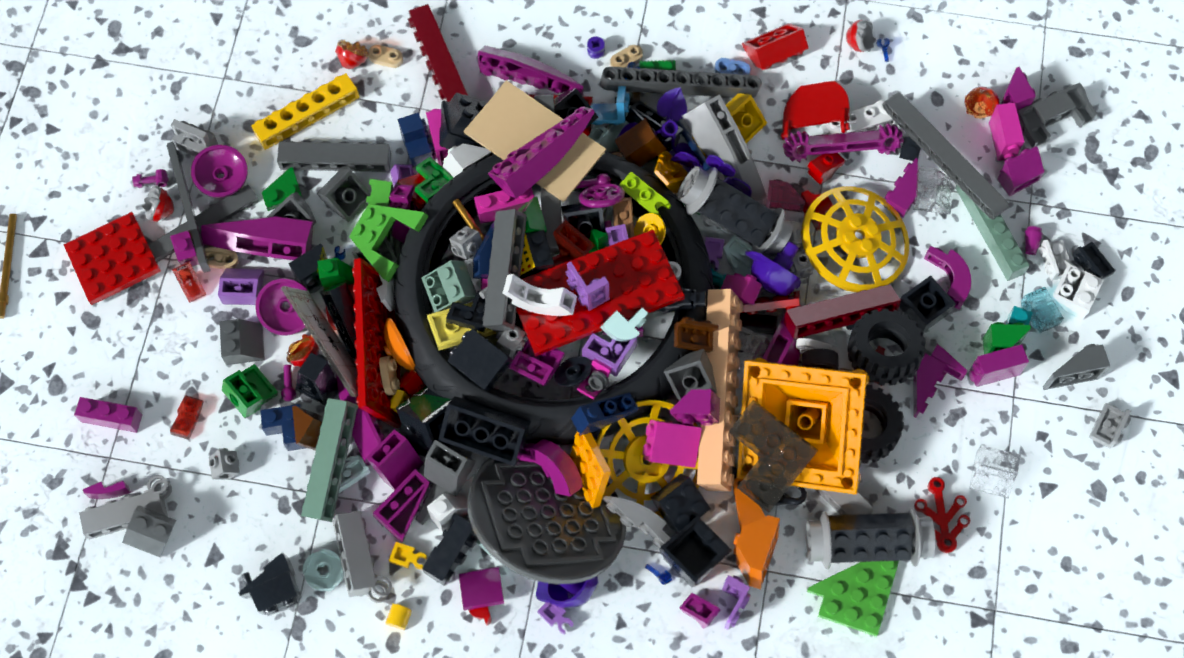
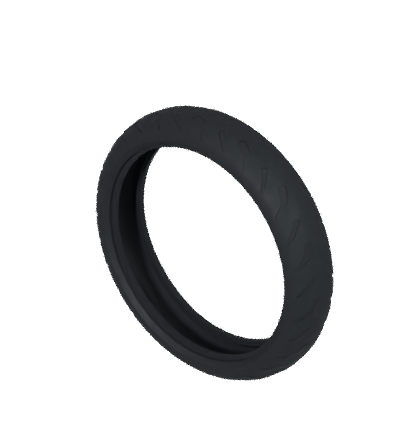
[394,151,714,445]

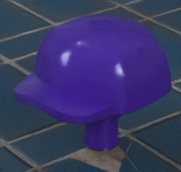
[744,241,801,296]
[536,576,598,608]

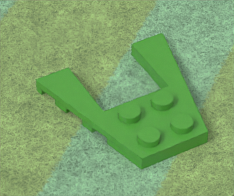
[349,204,429,282]

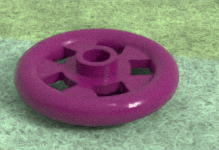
[579,183,625,208]

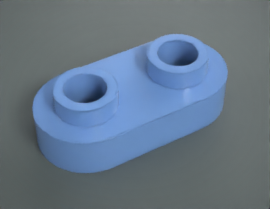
[715,58,751,75]

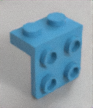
[590,86,630,125]

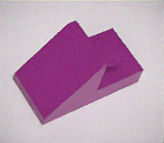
[679,593,721,629]

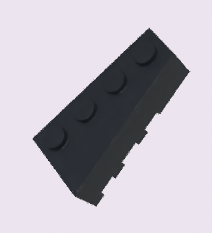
[295,353,338,406]

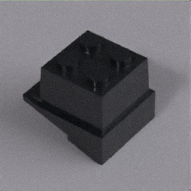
[439,93,487,149]
[659,516,732,587]
[238,553,302,616]

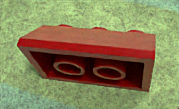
[742,23,809,70]

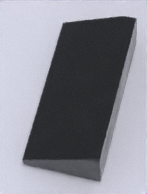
[740,312,778,335]

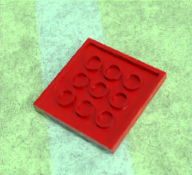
[63,212,161,306]

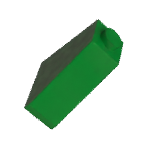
[317,258,354,289]

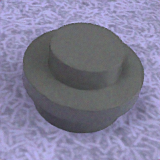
[588,371,608,391]

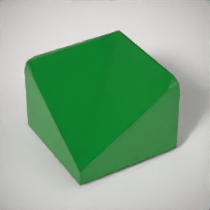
[587,229,609,253]

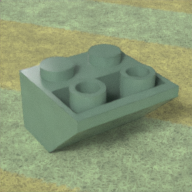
[421,260,477,313]

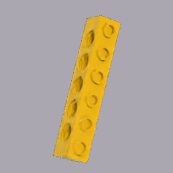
[251,73,359,150]

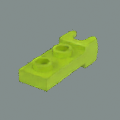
[619,172,671,217]

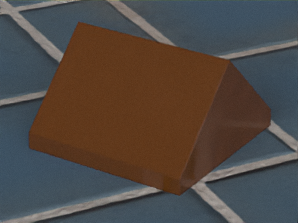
[615,119,666,167]
[292,406,323,451]

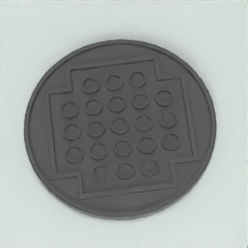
[467,453,626,584]

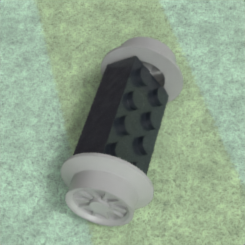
[677,166,793,256]
[806,509,935,569]

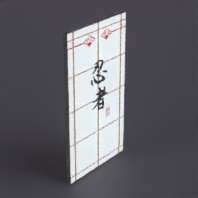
[281,286,358,397]

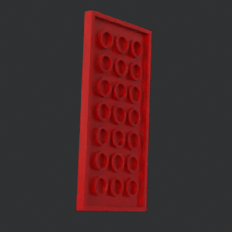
[516,230,685,356]
[352,258,402,428]

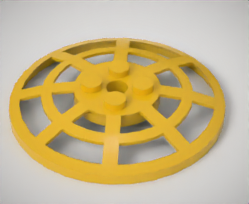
[801,186,909,292]
[596,400,699,518]

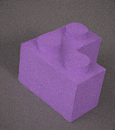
[582,333,638,377]

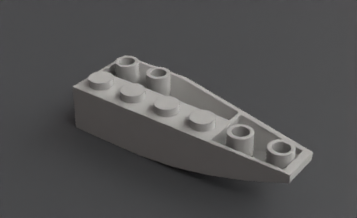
[682,94,767,202]

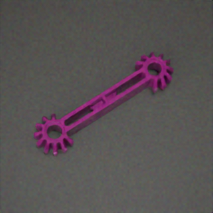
[783,123,904,163]

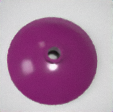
[191,145,248,198]
[255,278,311,336]

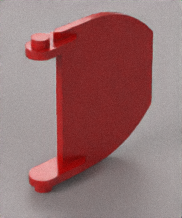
[781,80,850,140]

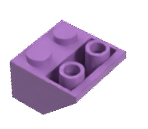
[218,268,264,305]

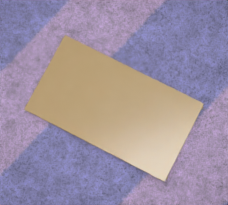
[464,80,606,203]

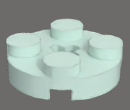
[303,549,344,591]

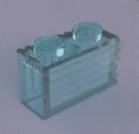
[1021,287,1064,333]

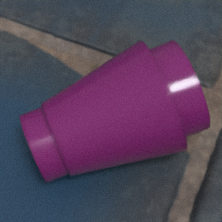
[1024,226,1043,255]

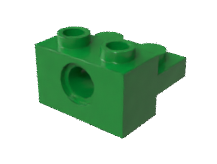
[222,364,278,419]

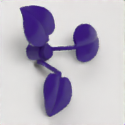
[617,88,696,173]
[670,152,752,197]

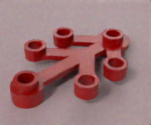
[914,477,970,553]

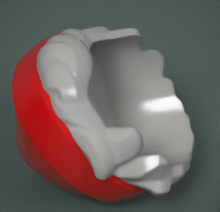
[846,20,876,52]
[142,185,174,222]

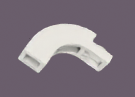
[503,274,577,316]

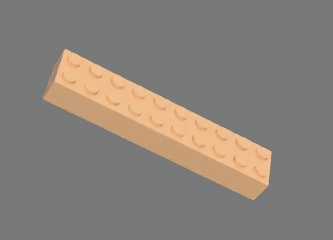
[697,289,743,491]

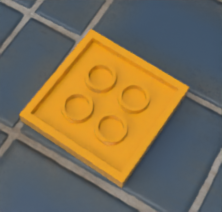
[570,431,611,508]

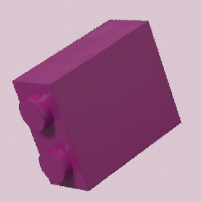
[969,344,1029,387]
[366,429,424,490]

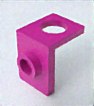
[577,359,612,400]

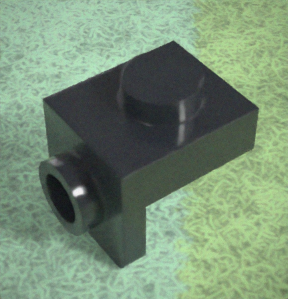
[899,135,921,161]

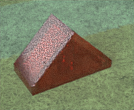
[553,220,595,258]
[172,261,207,303]

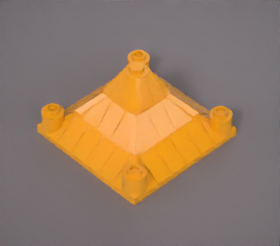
[737,358,869,494]

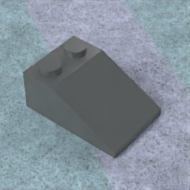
[1043,344,1110,390]

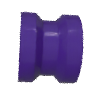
[587,36,605,59]

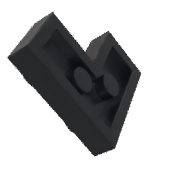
[446,291,486,332]

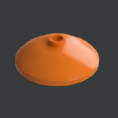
[383,317,415,371]

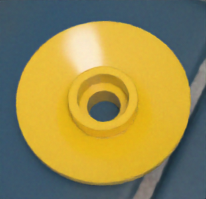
[634,213,666,245]

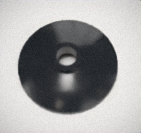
[554,356,592,387]

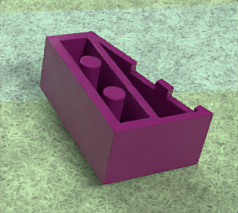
[373,469,430,543]

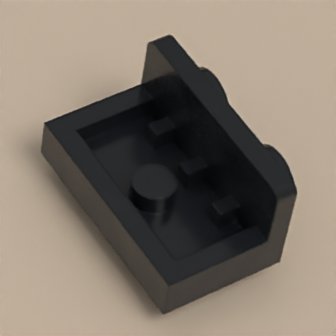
[1072,242,1116,280]

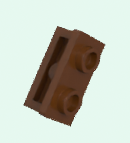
[674,317,719,353]

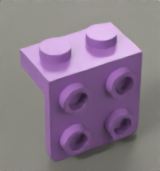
[722,575,751,630]

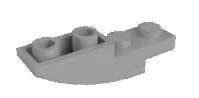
[603,496,670,548]

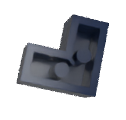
[397,112,435,167]
[260,404,306,451]

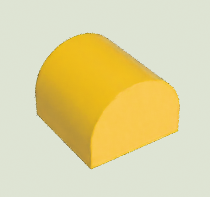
[385,604,412,631]

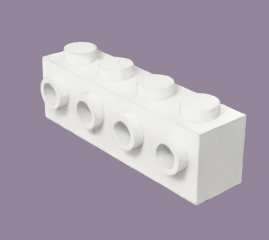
[821,100,897,135]

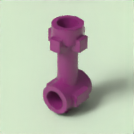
[132,169,169,188]

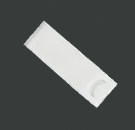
[427,493,468,533]

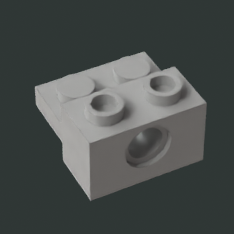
[171,119,218,157]

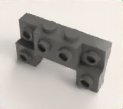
[1017,82,1098,148]

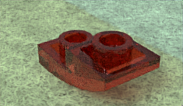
[170,395,204,440]

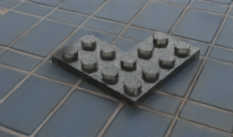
[729,400,818,513]

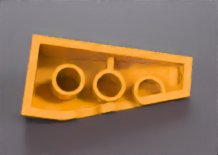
[654,151,688,194]

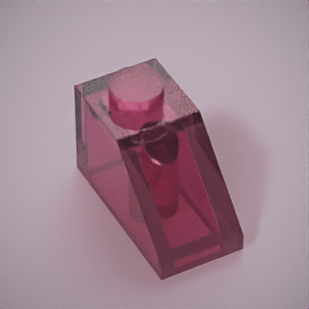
[766,179,805,212]

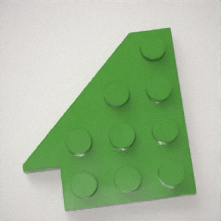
[807,561,899,637]

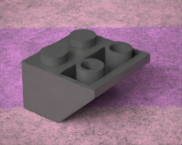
[423,440,476,496]

